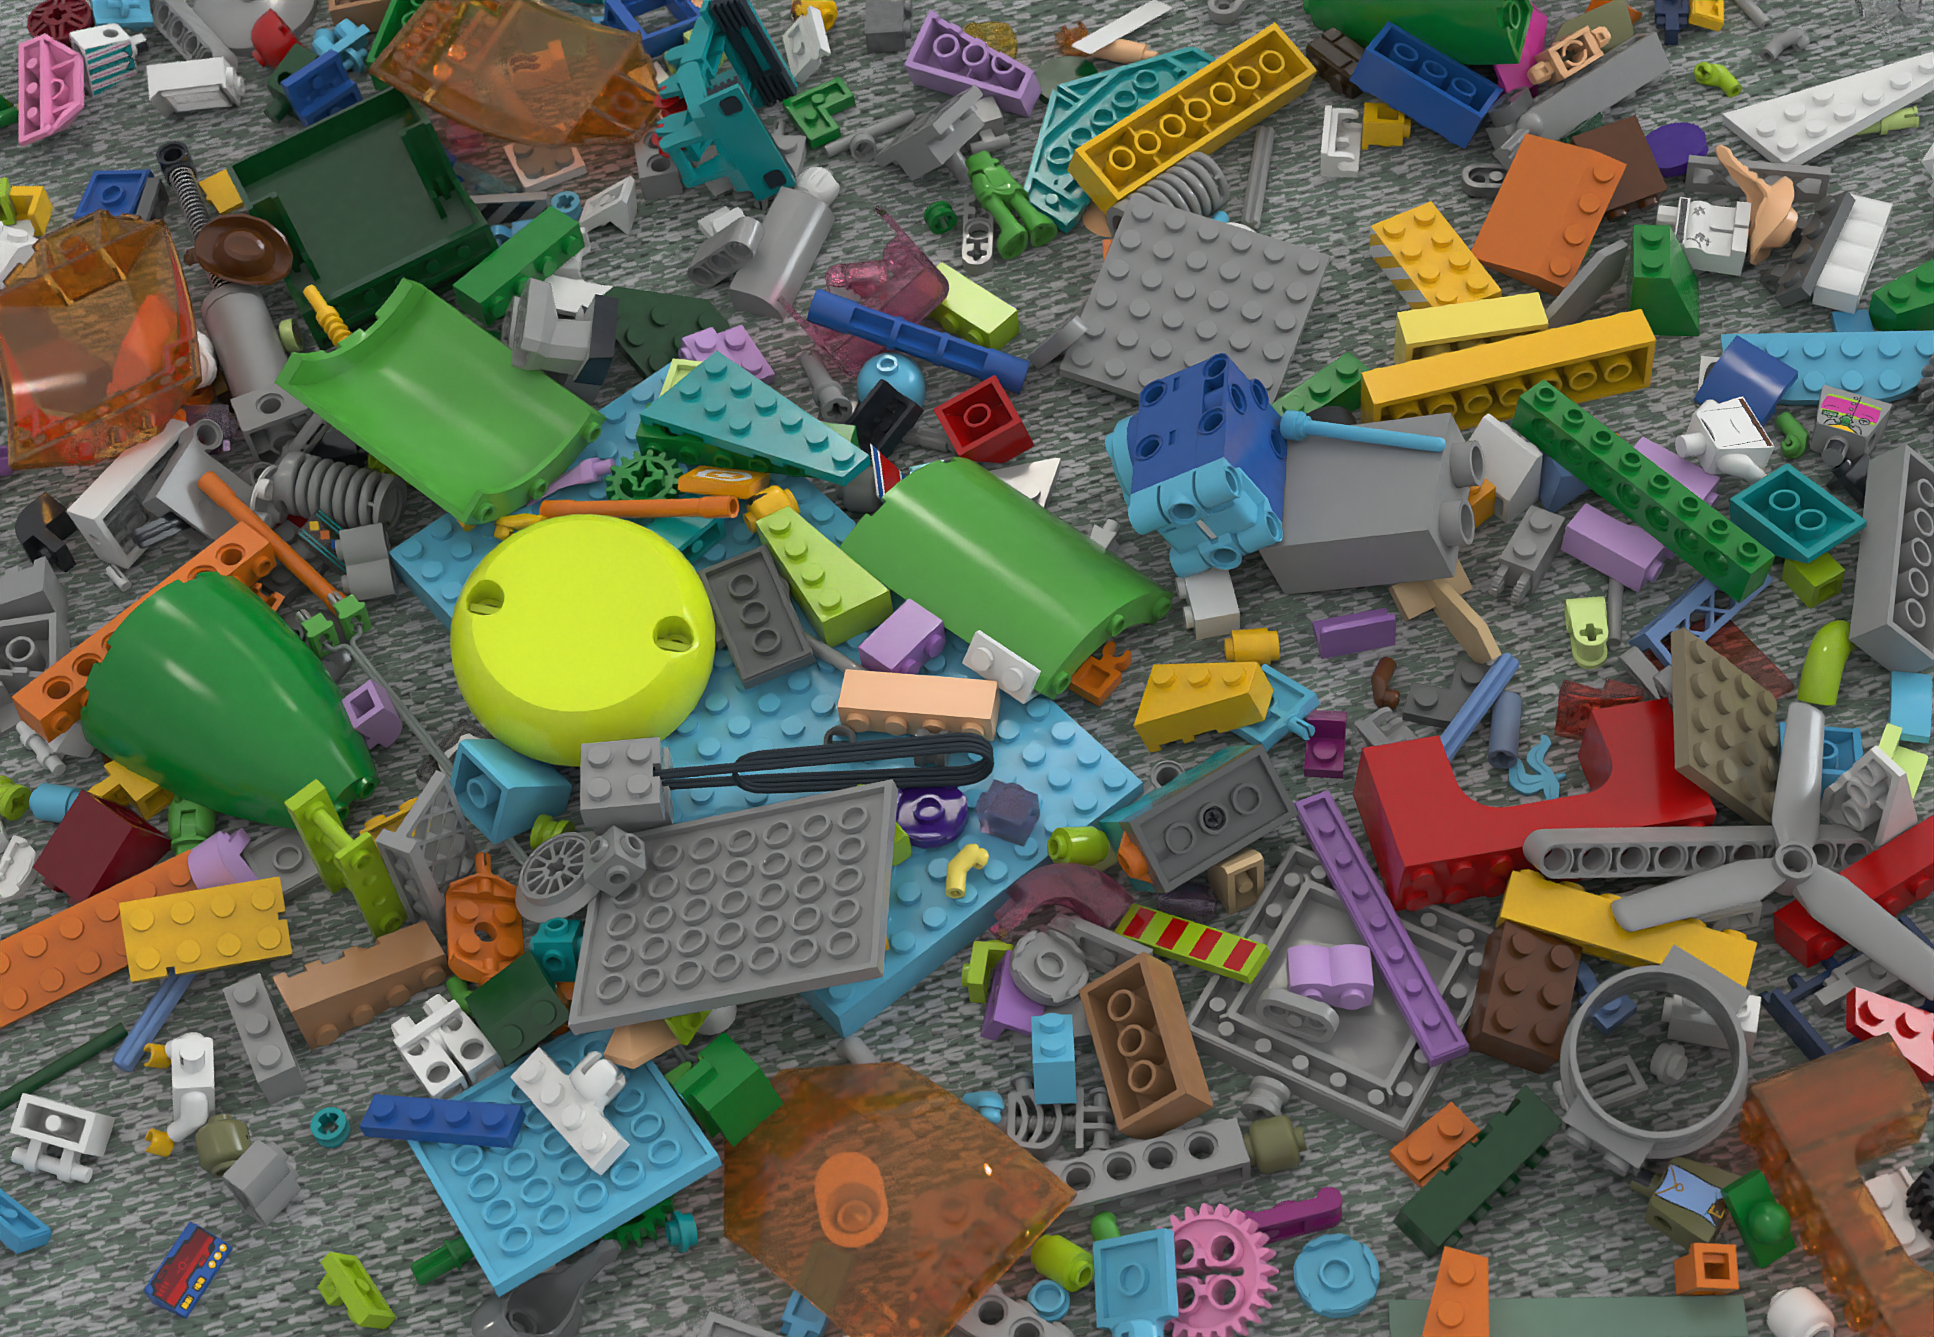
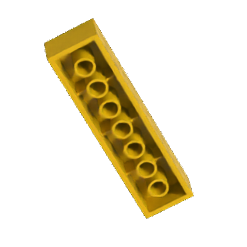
[1067,22,1317,216]
[1360,309,1656,430]

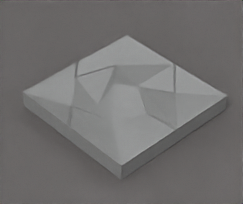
[1187,843,1495,1143]

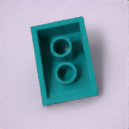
[1730,463,1867,564]

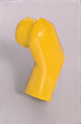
[493,513,548,541]

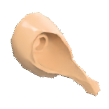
[1715,144,1798,266]

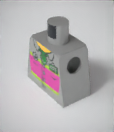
[1810,385,1892,466]

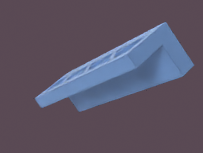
[1628,574,1774,667]

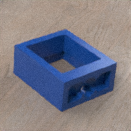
[603,0,701,64]

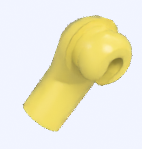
[945,844,989,899]

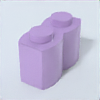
[1286,944,1374,1010]

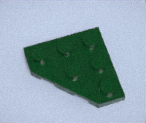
[603,286,730,380]

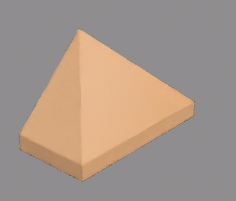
[604,1019,680,1069]

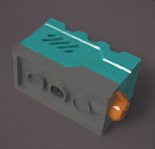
[1099,744,1299,893]

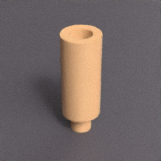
[1092,38,1159,64]

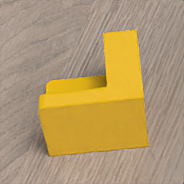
[9,186,53,236]

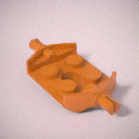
[444,852,524,987]

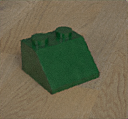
[465,950,571,1066]

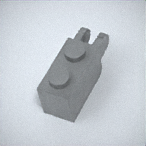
[1488,505,1565,606]

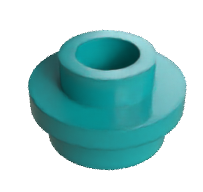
[665,1210,698,1254]

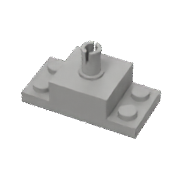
[873,84,985,186]

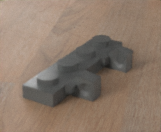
[1759,191,1856,307]

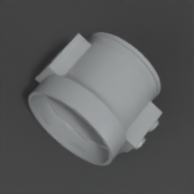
[1560,944,1751,1177]

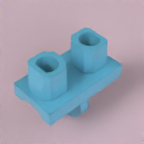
[91,0,154,32]
[311,18,370,74]

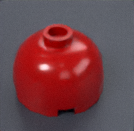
[251,8,305,70]

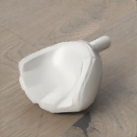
[794,167,840,206]

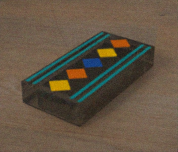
[294,508,347,577]

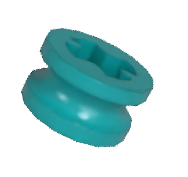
[310,1107,351,1148]

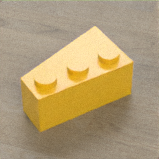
[1133,662,1274,752]

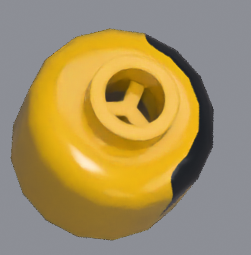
[743,485,800,534]

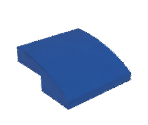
[280,49,363,128]
[1694,335,1798,428]

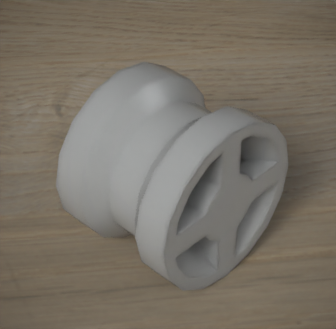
[1240,1076,1291,1122]

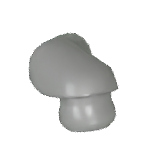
[836,1036,876,1091]

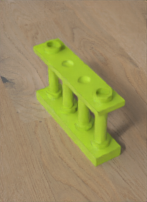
[284,779,409,940]

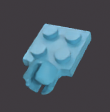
[1093,1228,1179,1337]

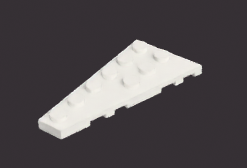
[1722,52,1934,165]

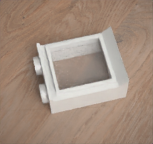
[146,57,245,118]

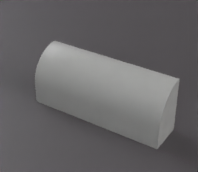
[728,186,835,321]

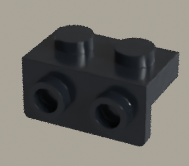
[845,379,925,460]

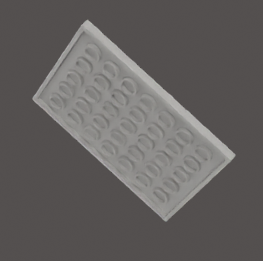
[568,779,898,1035]

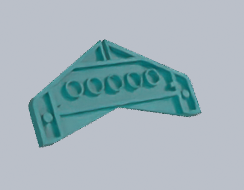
[1024,47,1216,234]

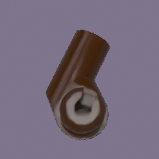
[1371,657,1400,710]

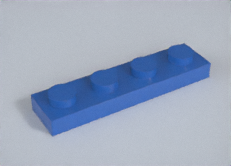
[359,1094,526,1148]

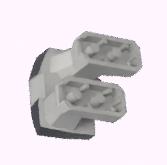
[500,277,619,406]

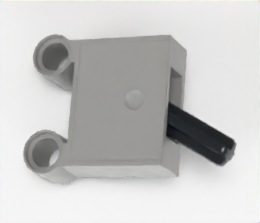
[132,419,272,550]

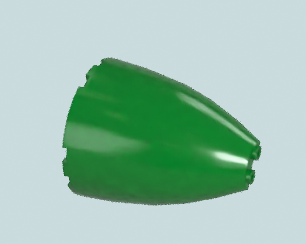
[1303,0,1533,65]
[80,571,381,830]

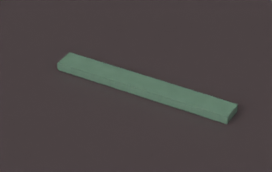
[1388,1295,1749,1337]

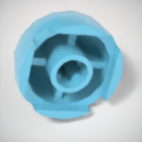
[857,352,926,407]

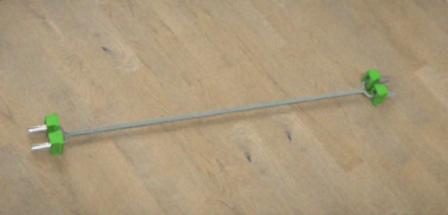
[295,591,703,1109]

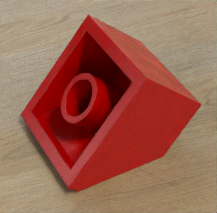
[933,375,1035,464]

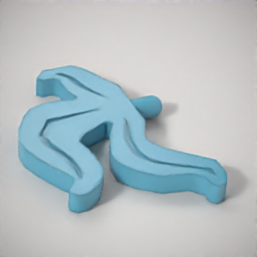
[1508,735,1567,800]

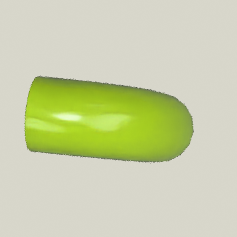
[1797,620,1857,705]

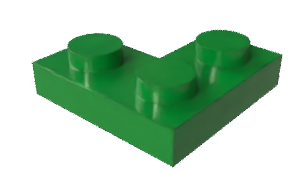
[782,76,856,150]

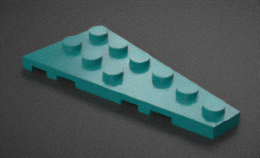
[639,351,871,486]

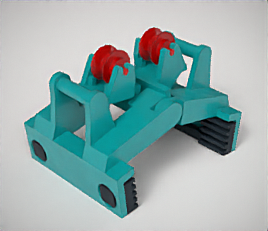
[652,0,798,201]

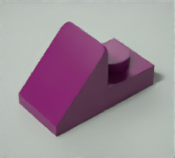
[1304,710,1347,779]

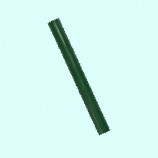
[0,1022,128,1111]

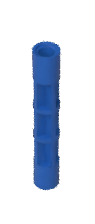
[807,288,1031,394]

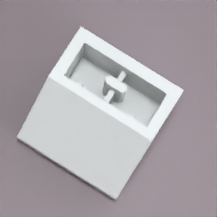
[1469,413,1543,524]

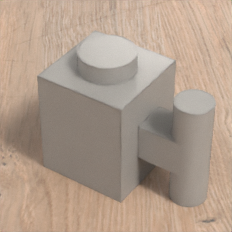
[965,96,1011,155]

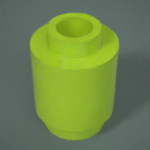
[1047,826,1109,867]
[1031,1234,1094,1292]

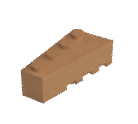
[272,920,453,1051]

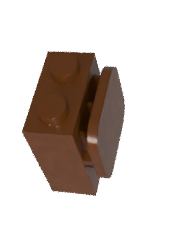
[1568,115,1668,223]

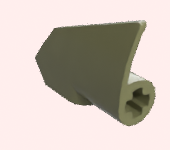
[1549,0,1634,62]

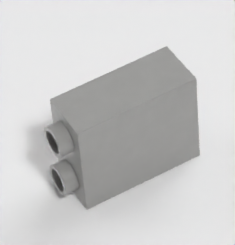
[1259,412,1485,594]

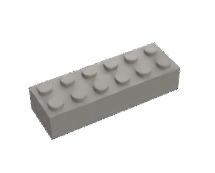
[1849,444,1934,673]

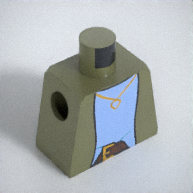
[1630,1156,1742,1251]

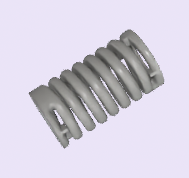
[1106,151,1230,238]
[272,450,407,538]

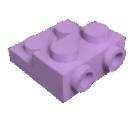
[678,325,775,385]

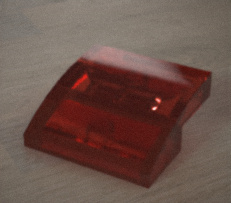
[1554,678,1645,741]

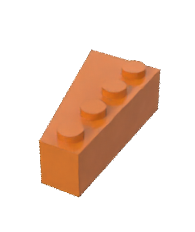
[1422,1246,1489,1337]

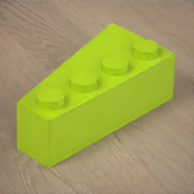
[755,506,894,648]

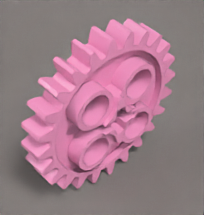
[1157,1203,1279,1337]

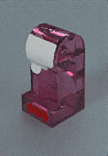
[825,259,891,305]

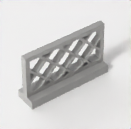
[375,770,478,936]

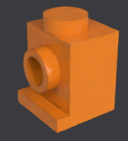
[1674,1243,1739,1296]

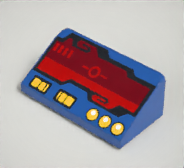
[144,1222,233,1319]

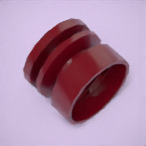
[27,0,95,50]

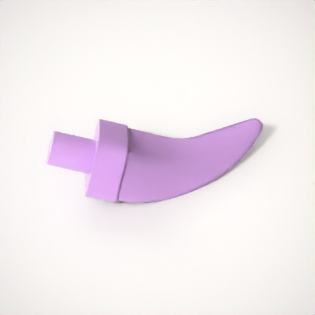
[526,457,616,507]

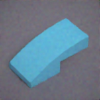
[1888,671,1932,743]

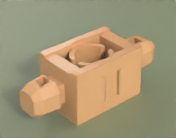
[1527,26,1611,86]

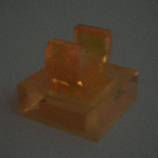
[1054,21,1092,58]

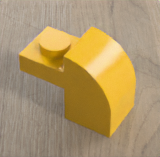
[87,760,174,820]

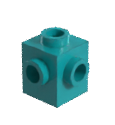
[530,917,583,982]

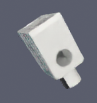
[69,23,149,97]

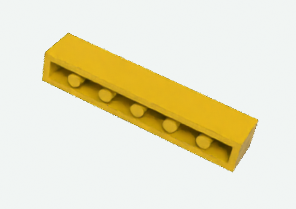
[1495,869,1757,988]

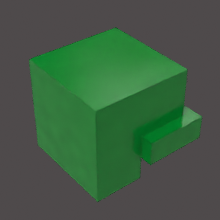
[672,1032,784,1147]

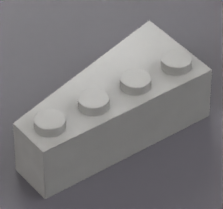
[0,556,68,628]
[0,612,70,692]

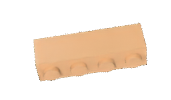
[837,669,1001,741]

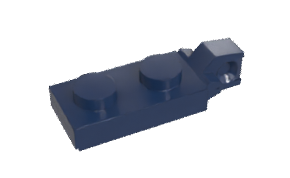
[1654,0,1689,45]

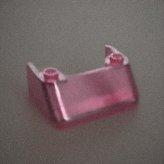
[777,206,949,377]

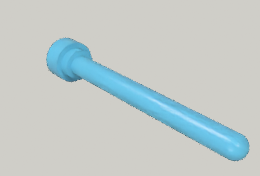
[1280,410,1446,452]

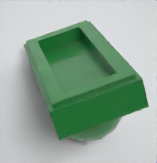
[1720,1169,1797,1269]

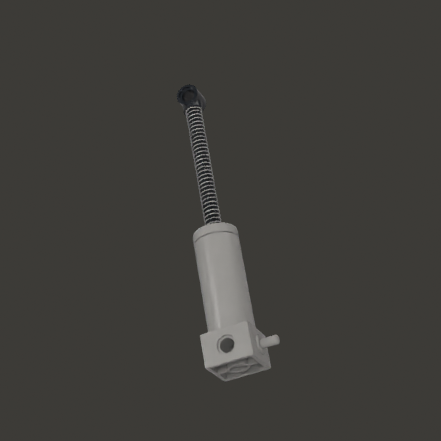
[156,141,315,465]

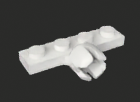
[511,1047,630,1176]

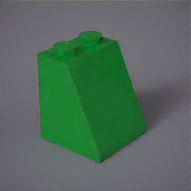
[1627,224,1700,337]

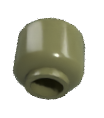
[195,1114,251,1178]
[1243,1115,1307,1175]

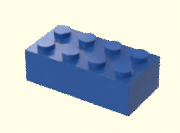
[1349,21,1504,149]

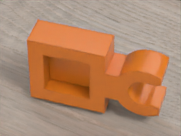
[1069,641,1132,707]

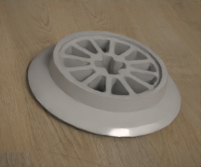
[515,831,602,923]

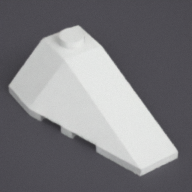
[1820,745,1918,851]

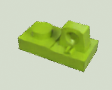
[317,1252,397,1329]

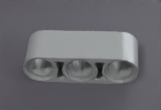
[687,217,765,288]

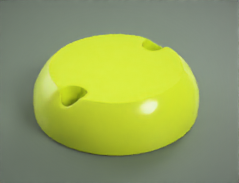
[450,514,715,767]

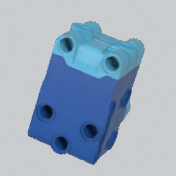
[1105,353,1287,579]

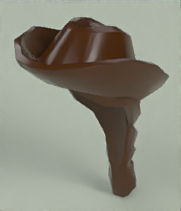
[183,213,293,285]

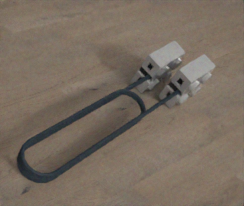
[580,732,994,835]

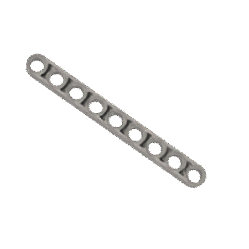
[1523,824,1874,879]

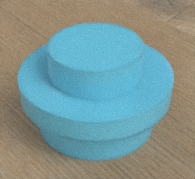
[1027,1280,1070,1323]

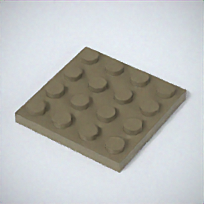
[1671,627,1779,826]

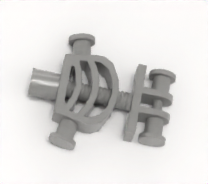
[981,1072,1114,1171]

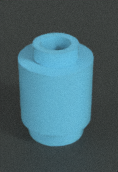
[29,782,81,823]

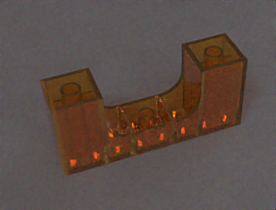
[1738,1032,1934,1337]

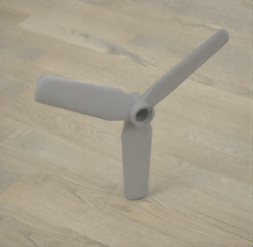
[1611,702,1934,1001]

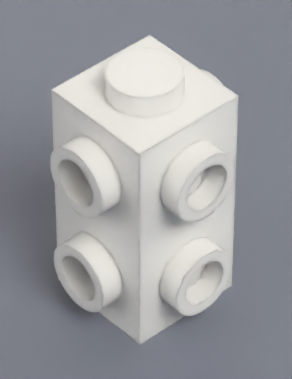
[1661,994,1761,1054]

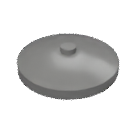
[193,0,317,57]

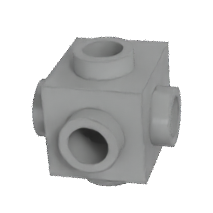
[583,825,646,897]

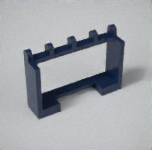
[1758,914,1934,1086]

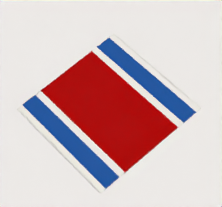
[870,443,907,500]

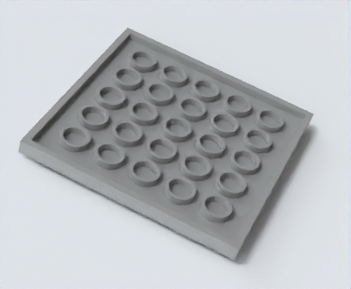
[1059,194,1330,405]

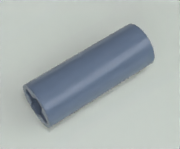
[1488,691,1522,769]

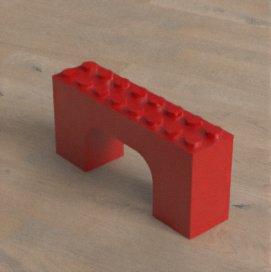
[1352,698,1717,911]

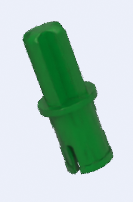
[411,1235,475,1285]

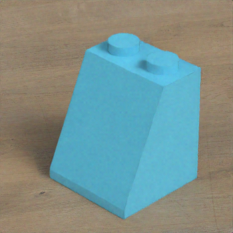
[450,739,572,845]

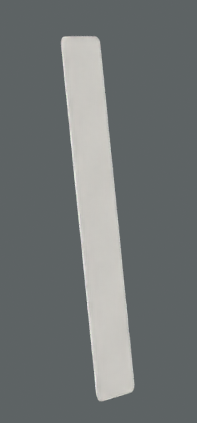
[1072,0,1172,54]

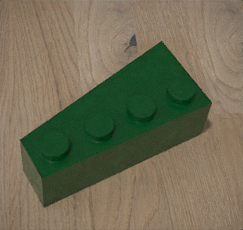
[1393,1085,1562,1258]

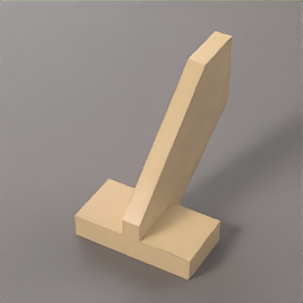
[1388,557,1502,664]

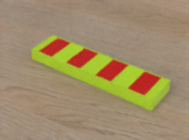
[1114,903,1271,985]

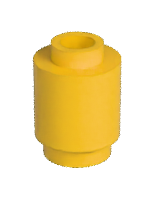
[1224,627,1280,666]

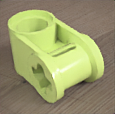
[1564,596,1609,669]

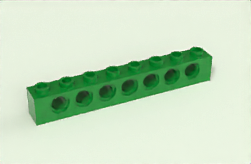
[1511,379,1775,603]

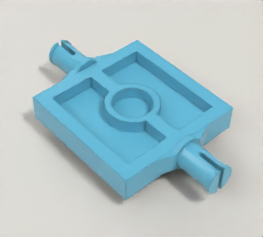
[1230,664,1320,752]

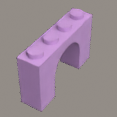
[1560,437,1720,593]

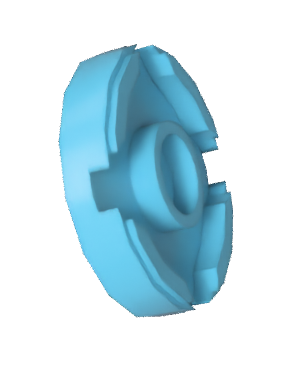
[1293,1233,1380,1318]

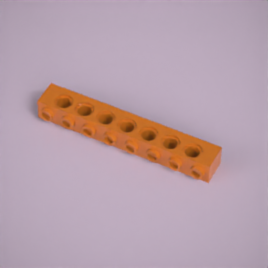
[11,521,277,743]

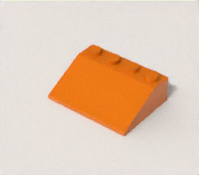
[1471,133,1627,297]

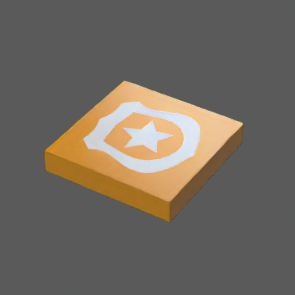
[678,465,770,499]

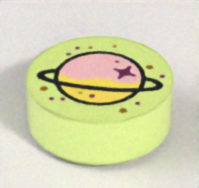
[279,318,303,354]

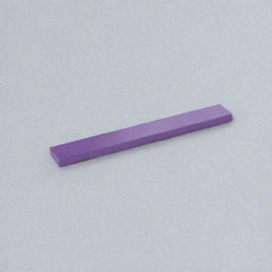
[1293,790,1469,1068]

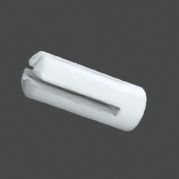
[106,564,132,592]

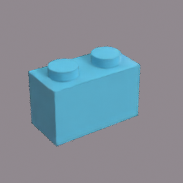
[1031,1013,1077,1105]

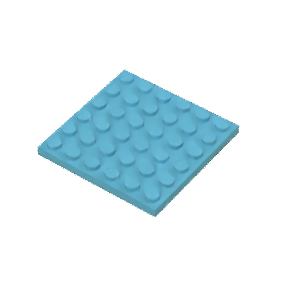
[407,1028,722,1297]

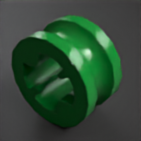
[923,200,958,235]

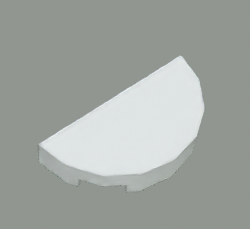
[0,835,38,904]

